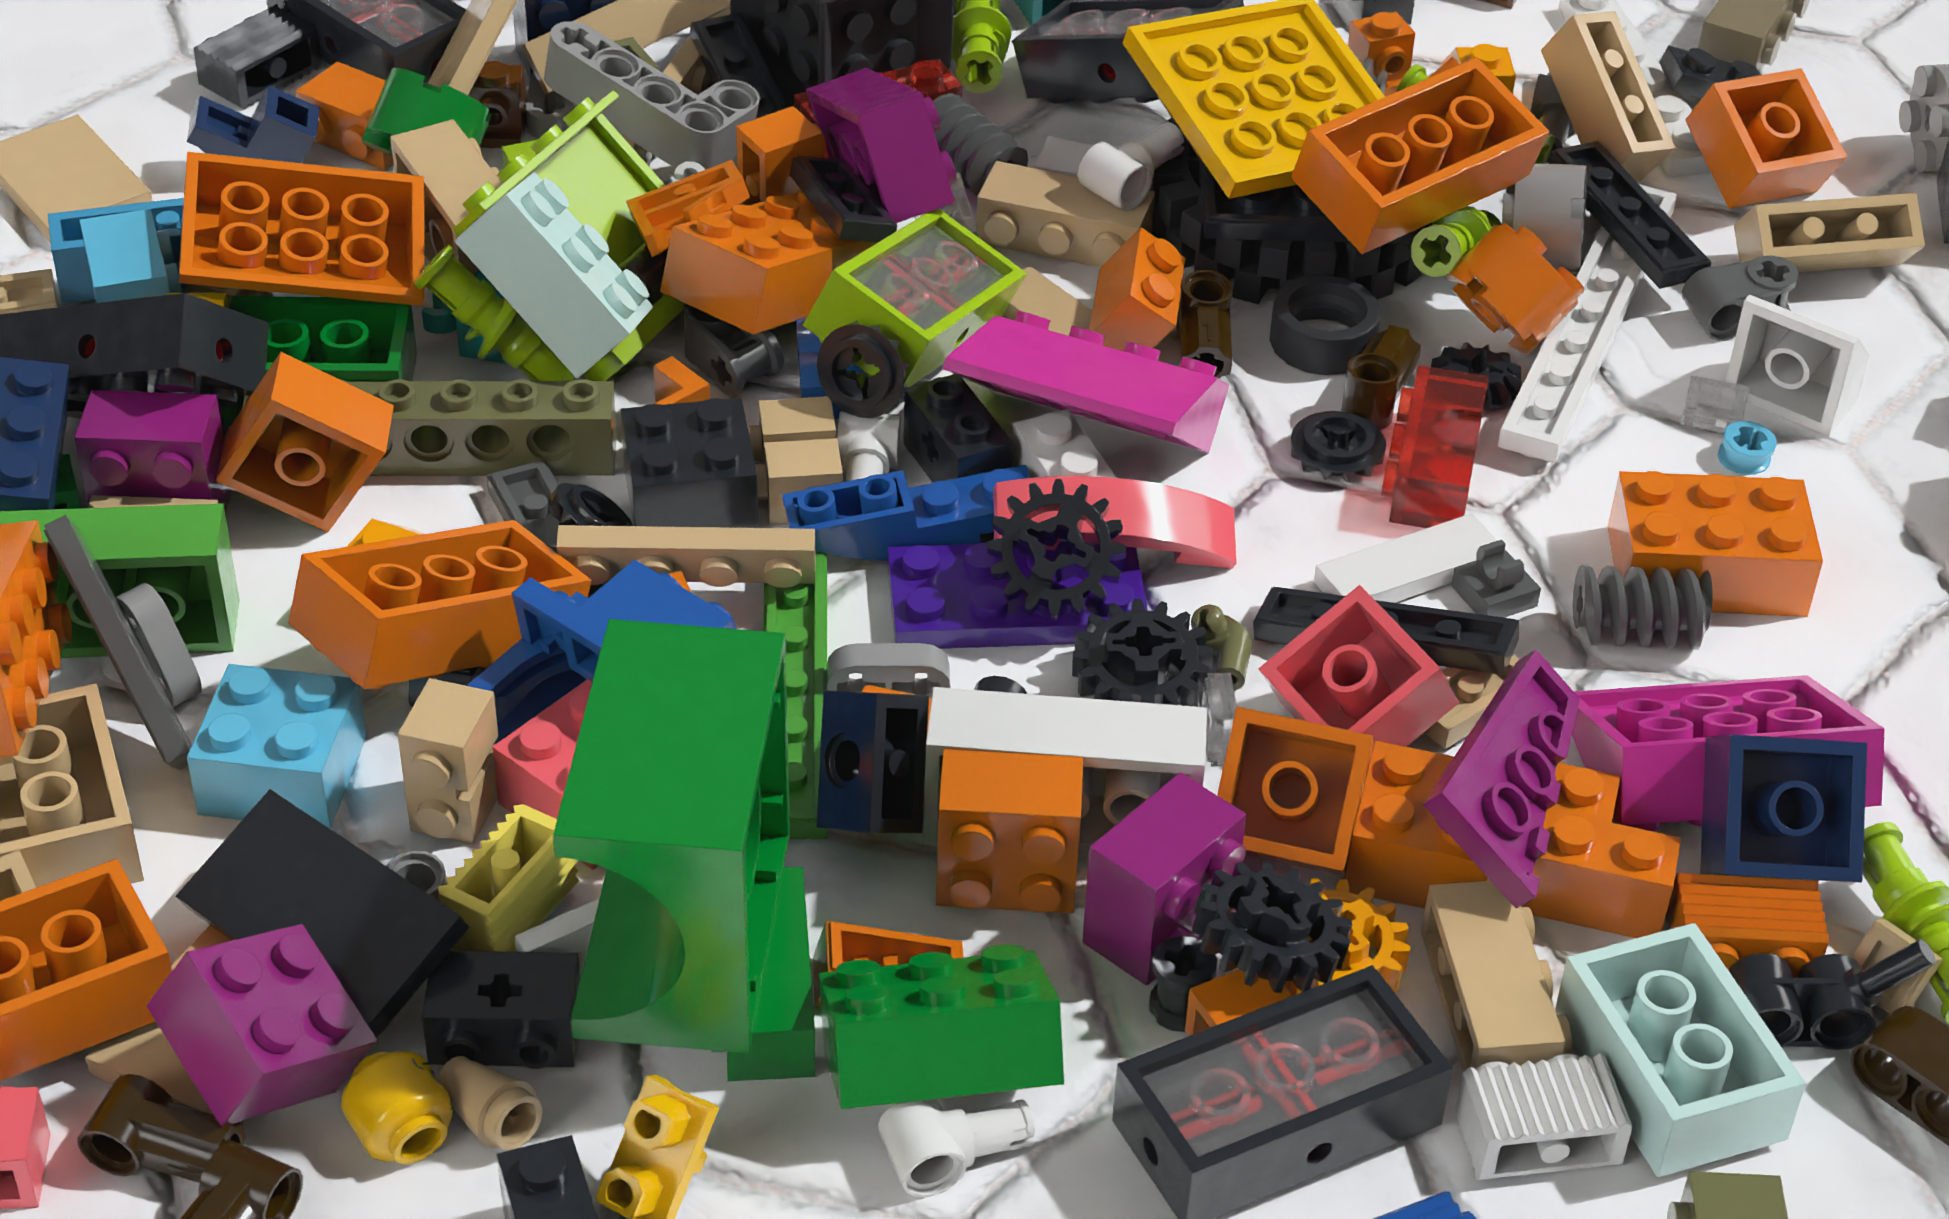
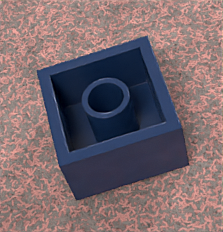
[1700,734,1867,883]

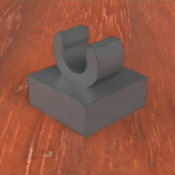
[1451,539,1541,618]

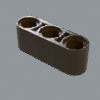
[1850,1006,1949,1146]

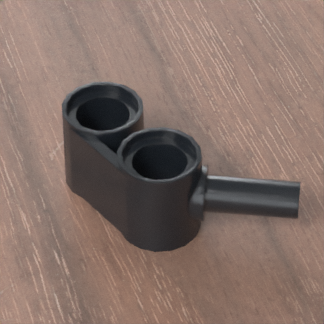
[1729,939,1936,1050]

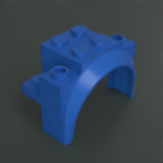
[466,559,736,744]

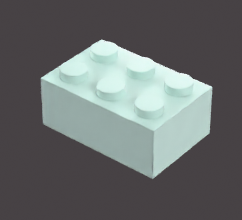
[454,172,653,379]
[1555,923,1806,1178]

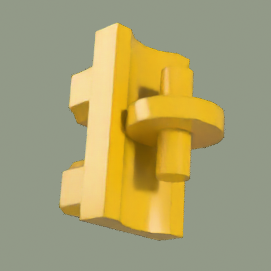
[595,1075,719,1219]

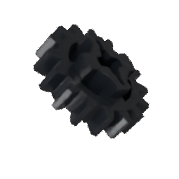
[987,479,1126,621]
[1072,599,1214,707]
[1192,862,1352,993]

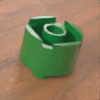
[361,68,492,155]

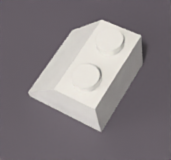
[1722,294,1870,436]

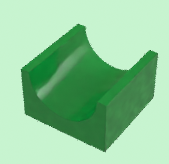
[553,619,790,1054]

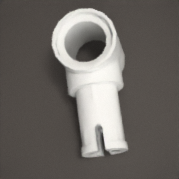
[1078,122,1184,211]
[837,411,901,481]
[878,1099,1035,1198]

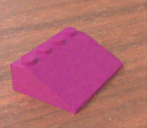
[942,310,1230,453]
[1572,675,1885,831]

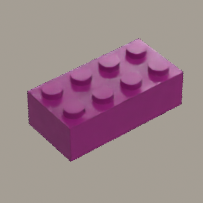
[806,68,957,223]

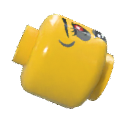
[341,1051,454,1165]

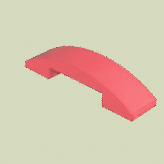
[993,476,1237,569]

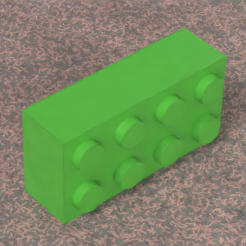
[0,503,240,658]

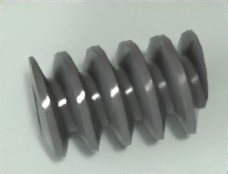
[933,93,1029,197]
[1572,564,1713,650]

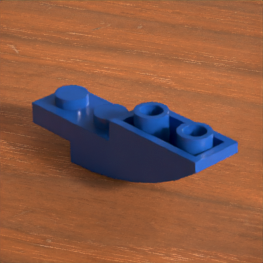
[782,465,1030,561]

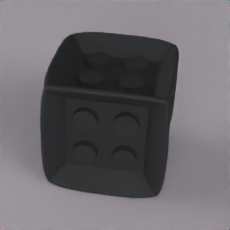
[730,0,954,125]

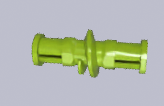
[952,0,1012,93]
[1411,206,1502,277]
[413,245,575,381]
[1863,822,1949,1024]

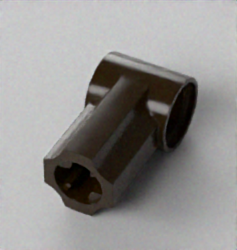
[1176,270,1233,378]
[1341,324,1421,430]
[77,1074,246,1183]
[180,1140,303,1219]

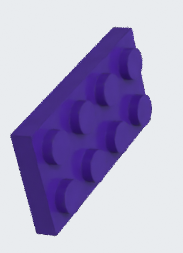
[887,541,1148,649]

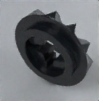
[817,321,909,418]
[1429,342,1522,410]
[1291,411,1386,483]
[549,483,633,526]

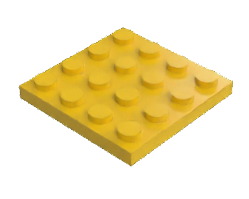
[1122,0,1385,199]

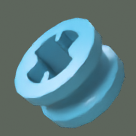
[1717,421,1777,475]

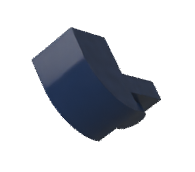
[186,85,320,163]

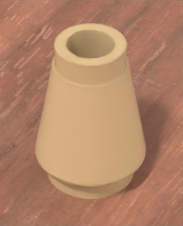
[438,1056,543,1150]

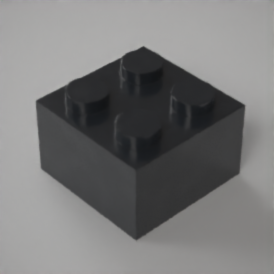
[620,398,758,528]

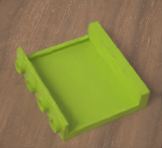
[452,90,685,381]

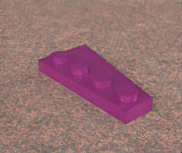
[1423,649,1580,909]

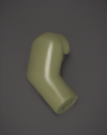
[1191,604,1252,692]

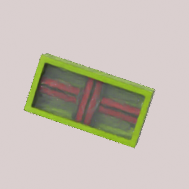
[803,208,1027,387]

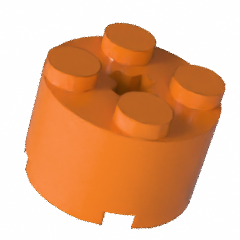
[1446,223,1585,355]

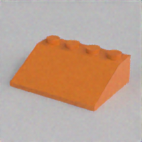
[179,151,425,306]

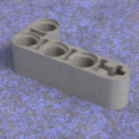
[544,21,760,170]

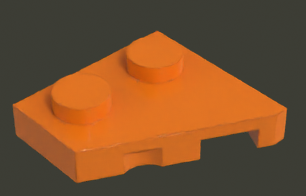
[626,160,750,257]

